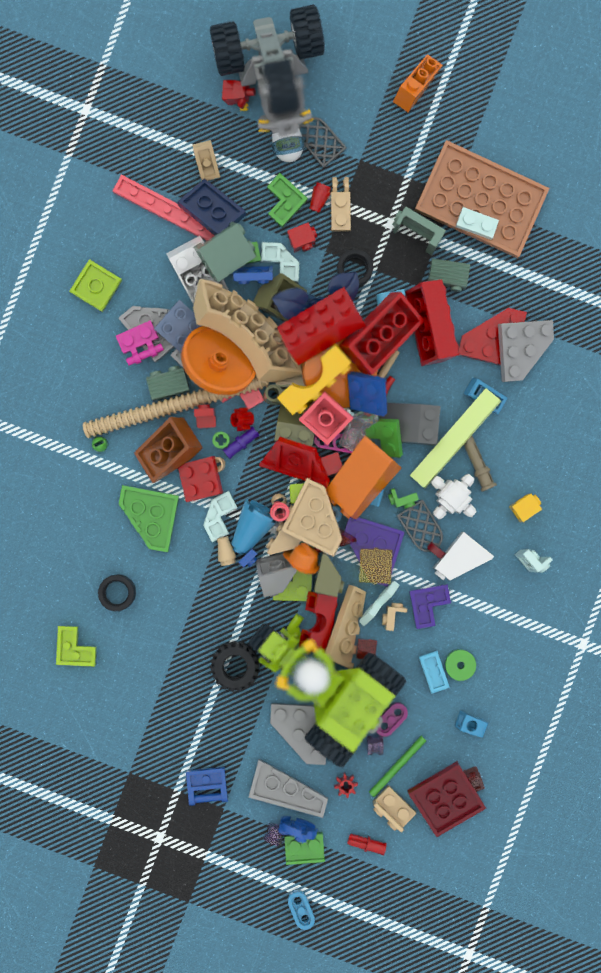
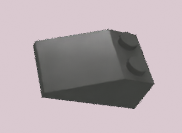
[378,403,441,446]

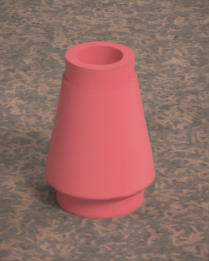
[270,501,290,522]

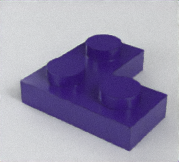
[409,584,451,629]

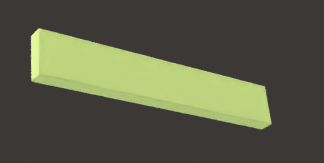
[410,389,501,488]

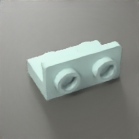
[515,549,552,573]

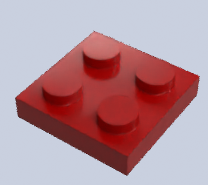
[178,456,223,502]

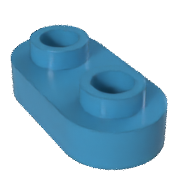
[288,890,315,930]

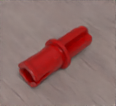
[347,834,387,855]

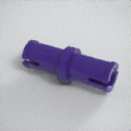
[222,426,259,459]

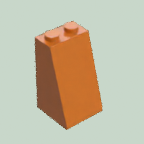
[326,436,402,519]

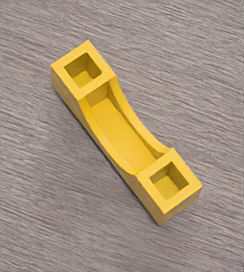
[277,344,352,415]

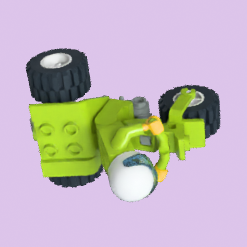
[249,624,406,768]

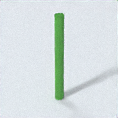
[369,736,427,797]

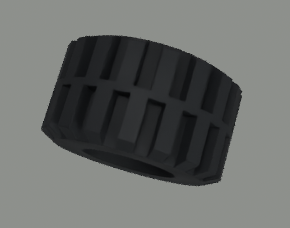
[211,641,260,692]

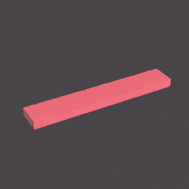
[113,175,215,241]

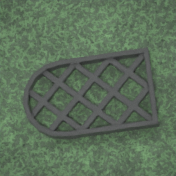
[299,117,347,168]
[396,499,443,552]

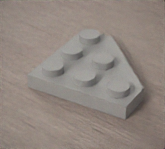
[118,306,174,363]
[498,320,554,382]
[270,703,326,765]

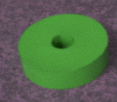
[445,649,476,681]

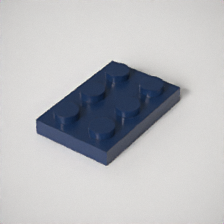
[178,178,246,236]

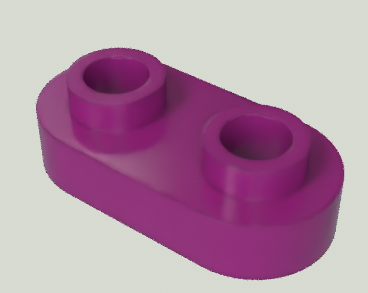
[376,702,408,737]

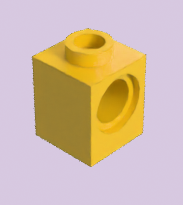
[509,493,542,522]

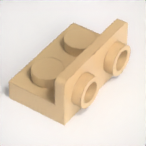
[372,785,417,833]

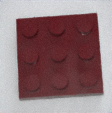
[407,761,486,838]

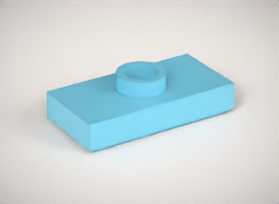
[418,650,450,694]

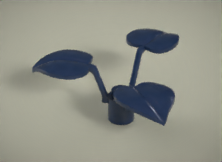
[272,271,359,320]

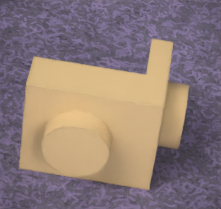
[382,603,407,631]

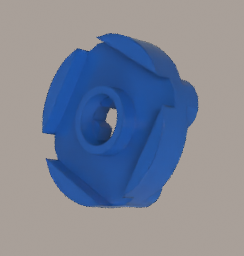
[278,816,318,843]

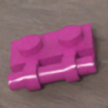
[116,320,164,366]

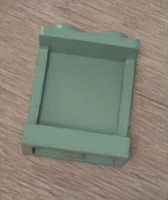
[392,207,446,255]
[193,222,256,282]

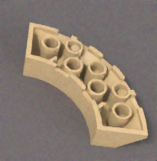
[193,279,302,383]

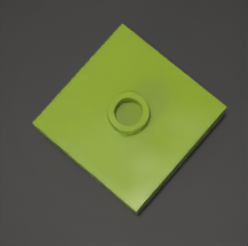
[69,259,122,312]

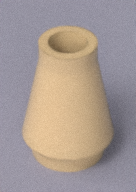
[217,536,236,566]

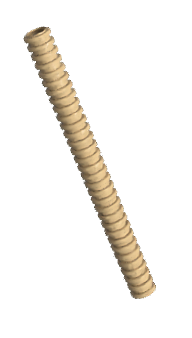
[83,375,269,439]

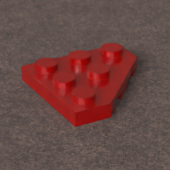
[458,308,527,366]

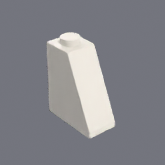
[433,532,494,581]

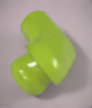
[287,613,304,643]

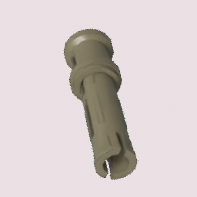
[464,435,497,492]

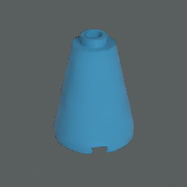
[231,499,277,554]

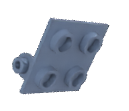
[154,300,201,353]

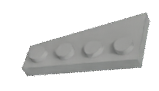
[248,759,328,818]

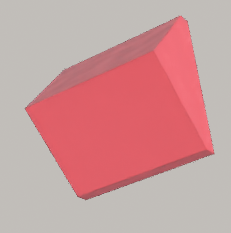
[299,391,354,445]

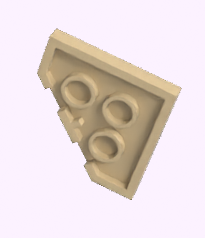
[281,478,343,556]

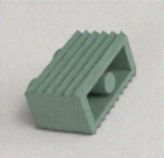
[428,258,470,292]
[146,366,190,401]

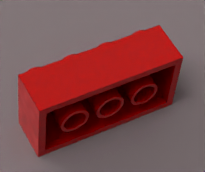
[405,279,459,366]
[277,287,366,366]
[339,292,424,375]

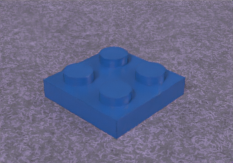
[233,266,273,284]
[348,371,387,416]

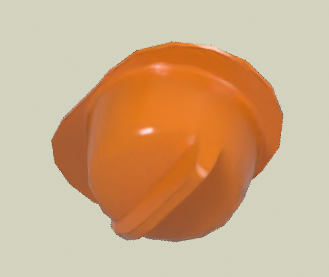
[283,543,319,574]

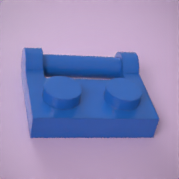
[186,767,228,806]

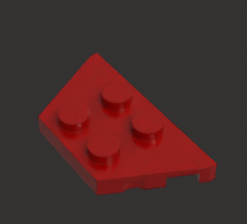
[259,437,330,488]

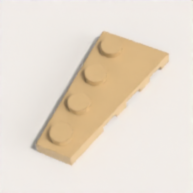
[325,585,366,669]

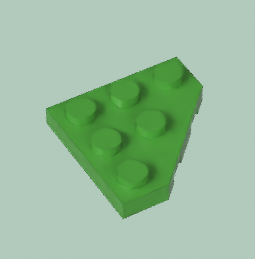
[119,485,179,552]

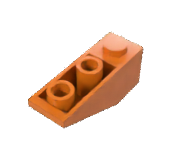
[393,54,443,112]

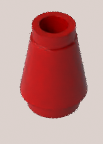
[309,182,331,213]

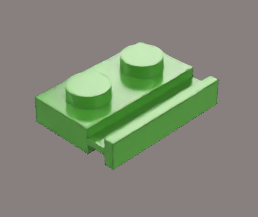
[284,832,325,865]

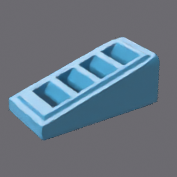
[464,378,508,414]

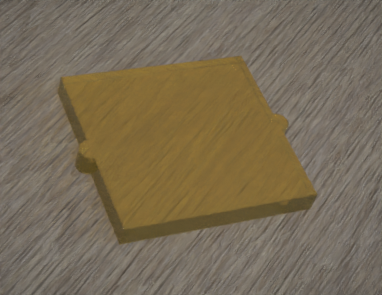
[359,547,392,585]

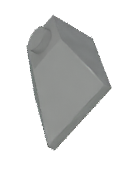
[256,553,297,597]

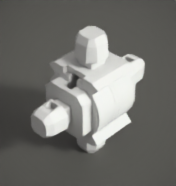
[431,474,477,519]

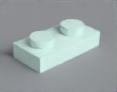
[455,207,499,240]

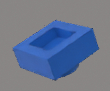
[238,548,258,568]

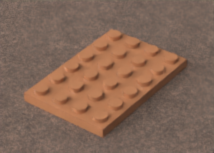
[414,140,550,258]

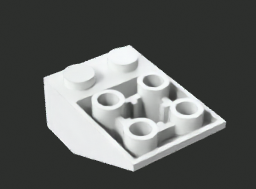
[166,236,229,305]

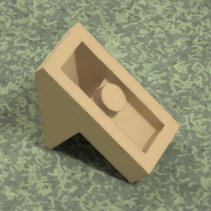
[192,140,220,181]

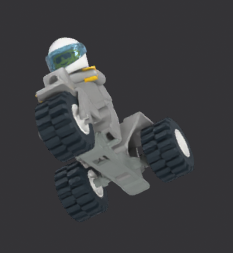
[210,4,325,162]

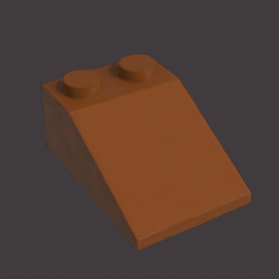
[134,417,203,483]

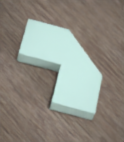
[261,242,299,283]
[203,491,237,542]
[359,581,400,626]

